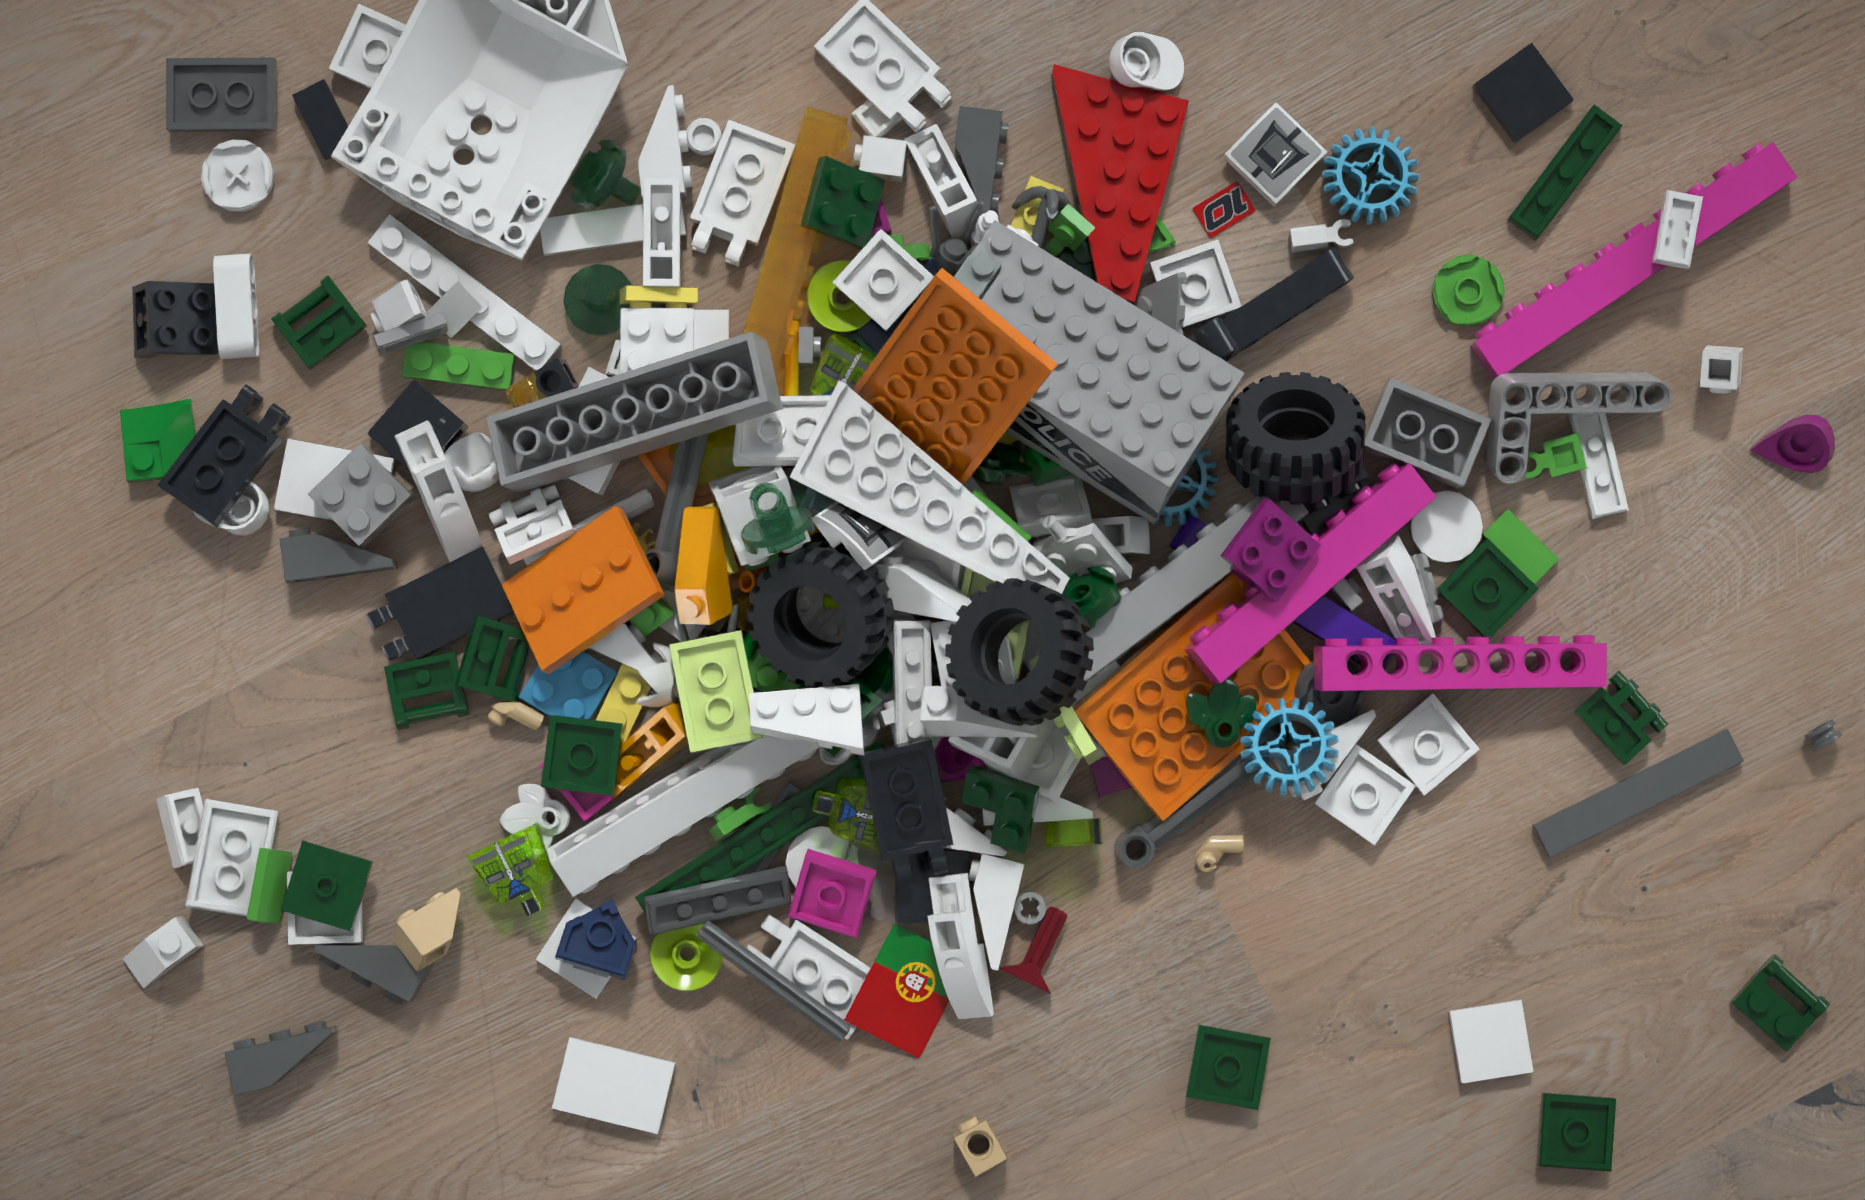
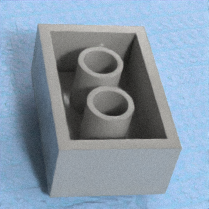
[1364,378,1491,490]

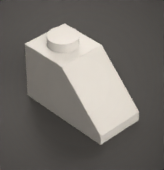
[370,279,428,333]
[123,916,204,988]

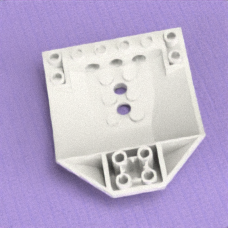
[331,0,628,260]

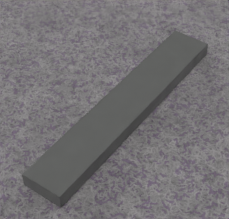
[1532,729,1744,857]

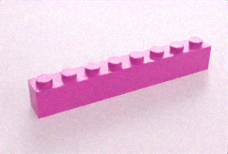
[1184,463,1436,683]

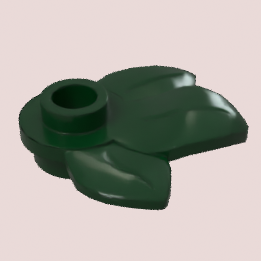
[973,443,1033,482]
[1186,677,1256,748]

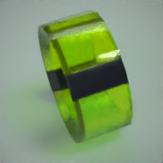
[1044,818,1103,847]

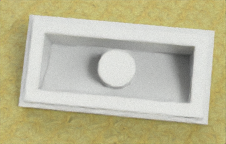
[157,788,203,868]

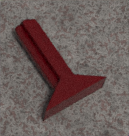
[999,906,1068,994]

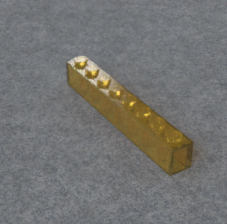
[743,107,852,391]

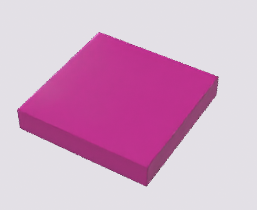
[788,849,877,939]

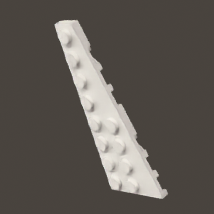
[790,380,1070,594]

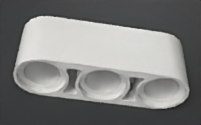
[213,253,259,359]

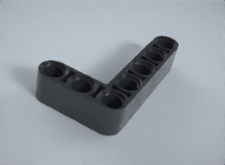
[1190,247,1355,361]

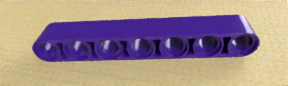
[1170,515,1396,671]

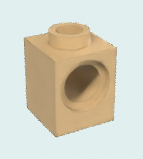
[954,1116,1007,1177]

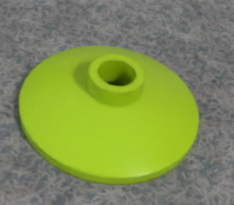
[807,260,871,332]
[650,923,723,991]

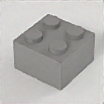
[308,443,416,548]

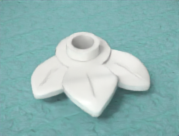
[500,784,570,856]

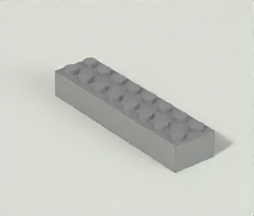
[486,331,783,493]

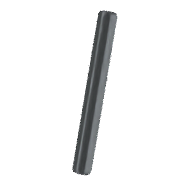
[697,921,850,1042]

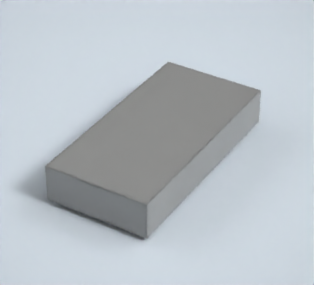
[374,311,448,355]

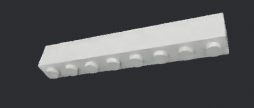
[546,735,820,897]

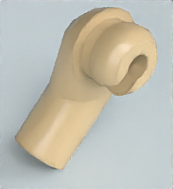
[488,701,544,731]
[1195,835,1244,873]

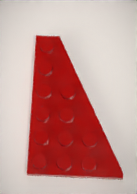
[1051,64,1189,305]

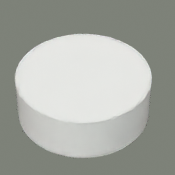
[686,118,722,156]

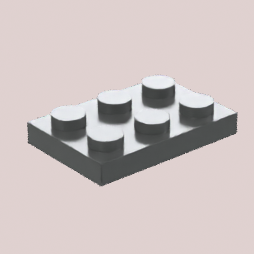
[166,57,277,132]

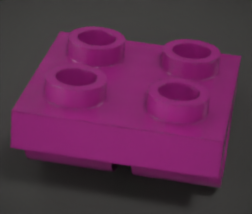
[1220,498,1321,602]

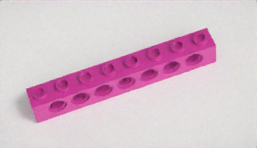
[1314,635,1607,691]

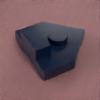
[555,899,636,980]

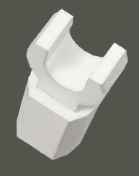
[1289,219,1353,253]

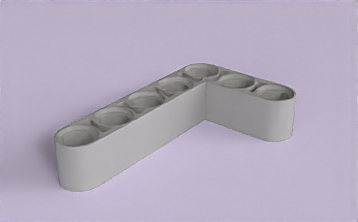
[1485,372,1671,484]

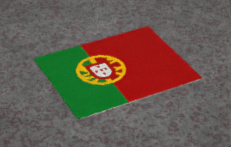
[844,923,949,1058]

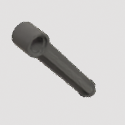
[645,433,709,592]
[1114,723,1292,868]

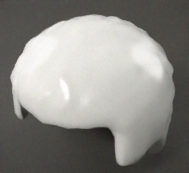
[444,432,499,492]

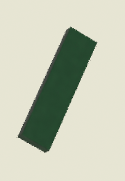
[1507,104,1623,241]

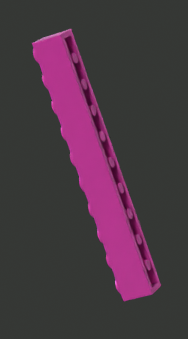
[1470,142,1798,380]

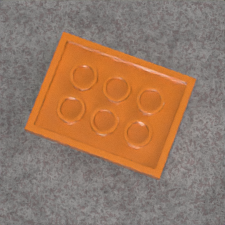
[501,505,665,675]

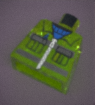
[810,332,876,396]
[813,778,880,854]
[467,823,553,916]

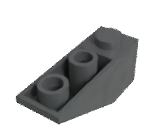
[955,106,1009,214]
[313,944,435,1005]
[224,1021,338,1095]

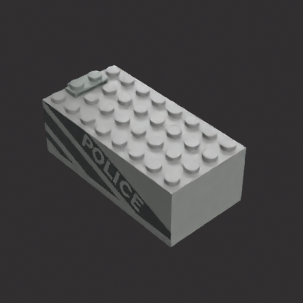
[954,220,1244,524]

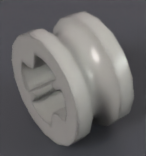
[1014,891,1046,924]

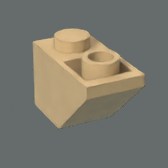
[392,888,460,972]

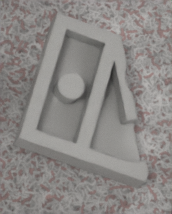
[1134,272,1187,336]

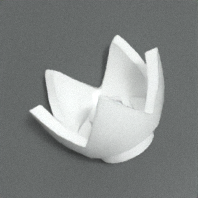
[636,642,679,707]

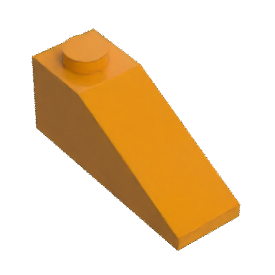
[675,507,732,625]
[612,701,688,798]

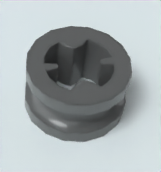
[1804,719,1842,751]

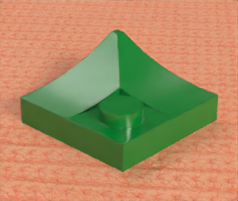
[120,399,196,483]

